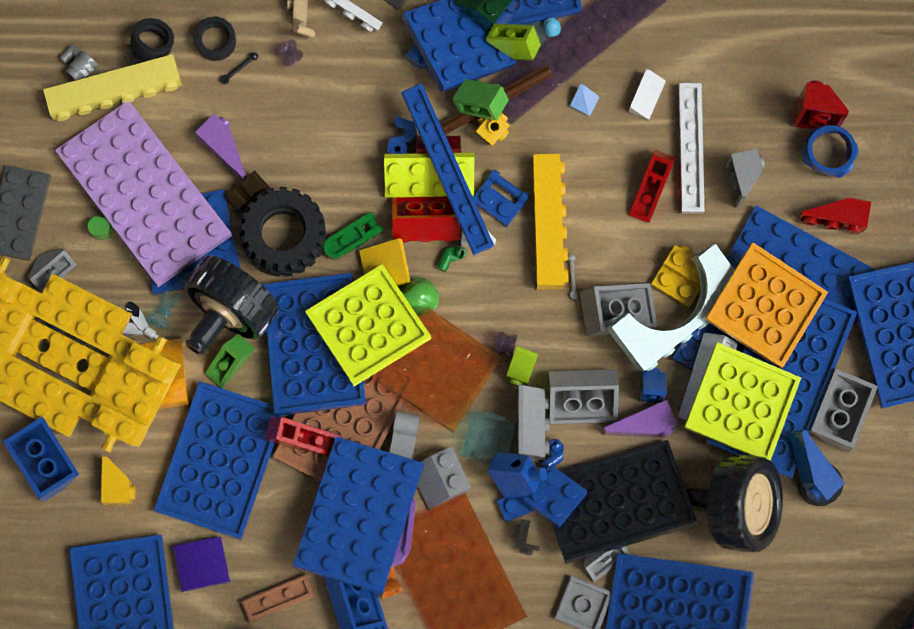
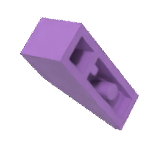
[195,114,246,182]
[603,400,678,438]

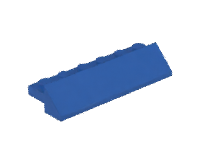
[324,577,388,629]

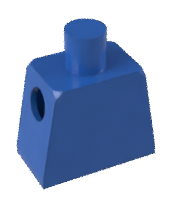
[487,453,547,499]

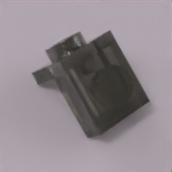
[513,519,539,556]

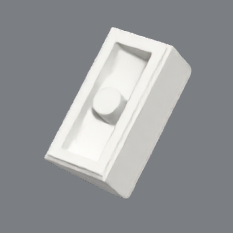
[629,69,665,120]

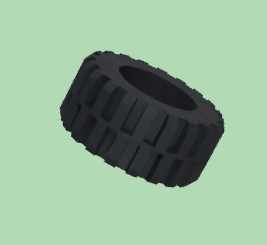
[239,187,326,277]

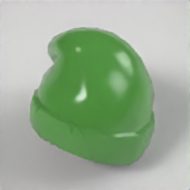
[400,277,439,316]

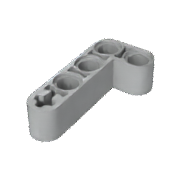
[389,411,420,459]

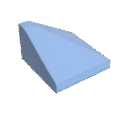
[570,84,599,116]

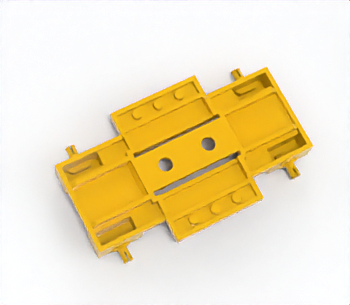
[0,256,181,452]

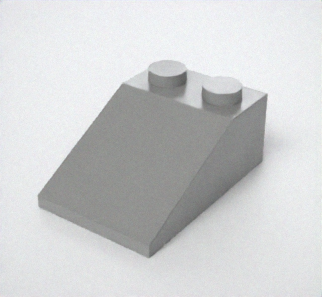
[580,283,657,336]

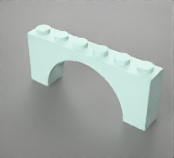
[606,244,734,372]

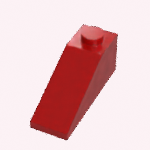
[629,149,676,223]
[264,417,342,457]

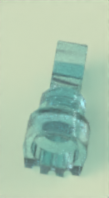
[147,290,179,330]

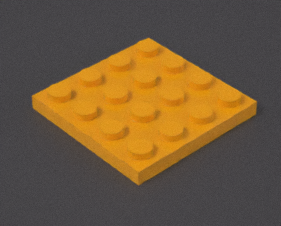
[705,243,828,369]

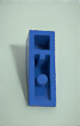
[790,429,845,502]

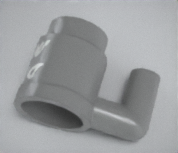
[59,45,99,81]

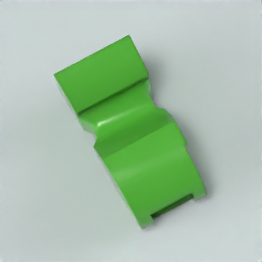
[88,216,113,240]

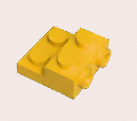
[651,245,701,309]

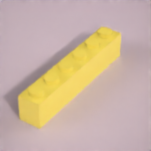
[43,54,182,121]

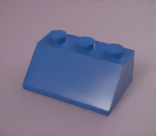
[3,416,79,502]

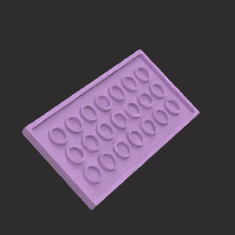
[55,101,232,287]

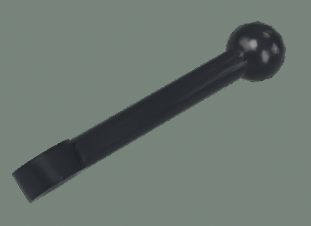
[220,52,258,85]

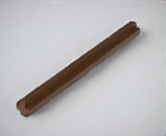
[440,65,553,135]

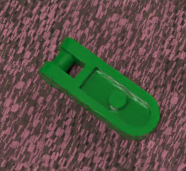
[324,212,384,260]

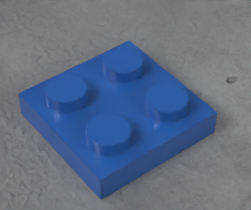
[522,464,587,528]

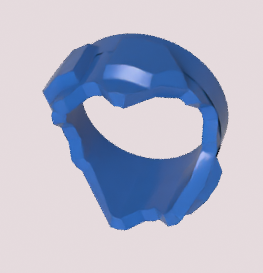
[801,125,859,178]

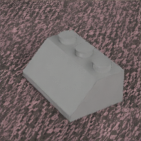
[810,369,878,452]
[548,370,619,424]
[516,385,549,460]

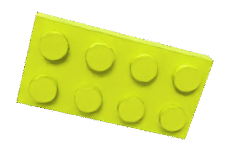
[384,153,474,197]

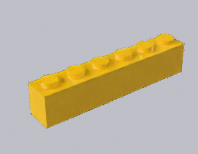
[532,154,568,290]

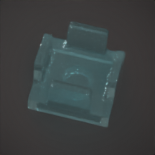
[460,411,517,464]

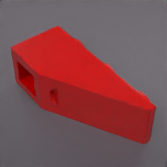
[797,198,871,234]

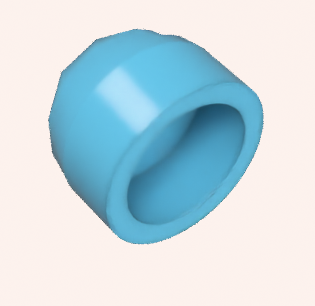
[543,17,561,37]

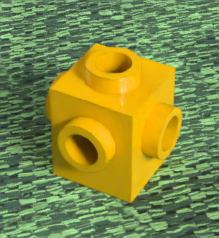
[474,113,510,146]

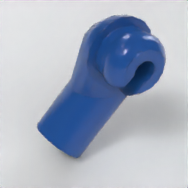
[540,439,564,469]

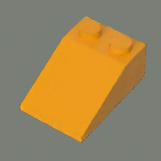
[142,338,190,410]

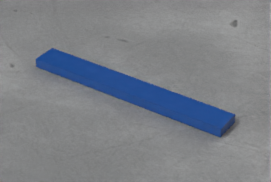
[401,83,494,256]

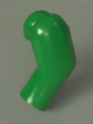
[436,245,467,272]

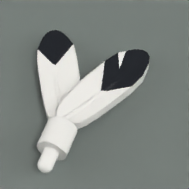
[122,302,159,339]

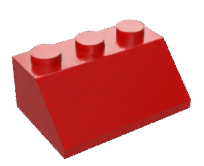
[792,80,849,134]
[392,197,460,243]

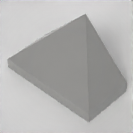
[28,248,77,293]
[583,546,630,582]

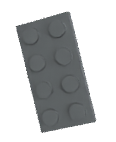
[0,165,51,261]

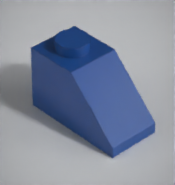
[639,368,666,403]

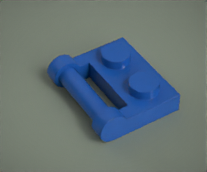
[473,169,531,227]

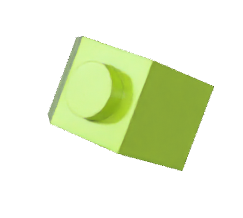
[486,23,541,60]
[506,346,538,388]

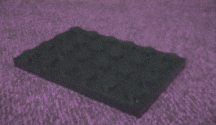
[552,440,698,564]

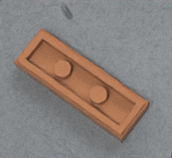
[242,574,315,623]

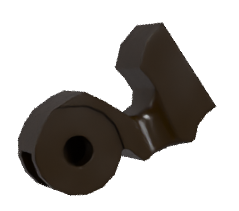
[226,170,270,213]

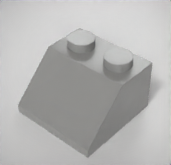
[725,149,765,208]
[418,447,471,510]

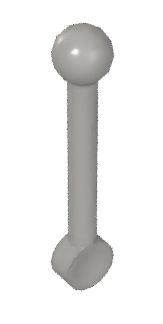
[568,253,579,300]

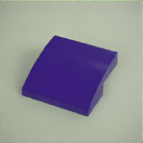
[172,537,230,592]

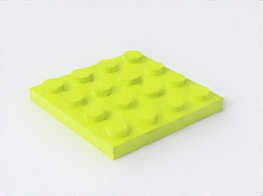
[305,264,431,386]
[683,342,801,460]

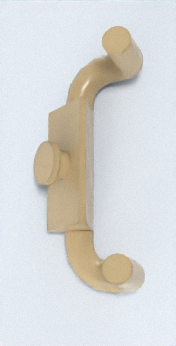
[287,0,315,39]

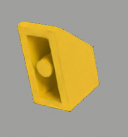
[101,457,136,505]

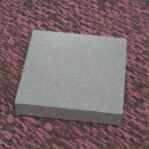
[554,576,612,629]

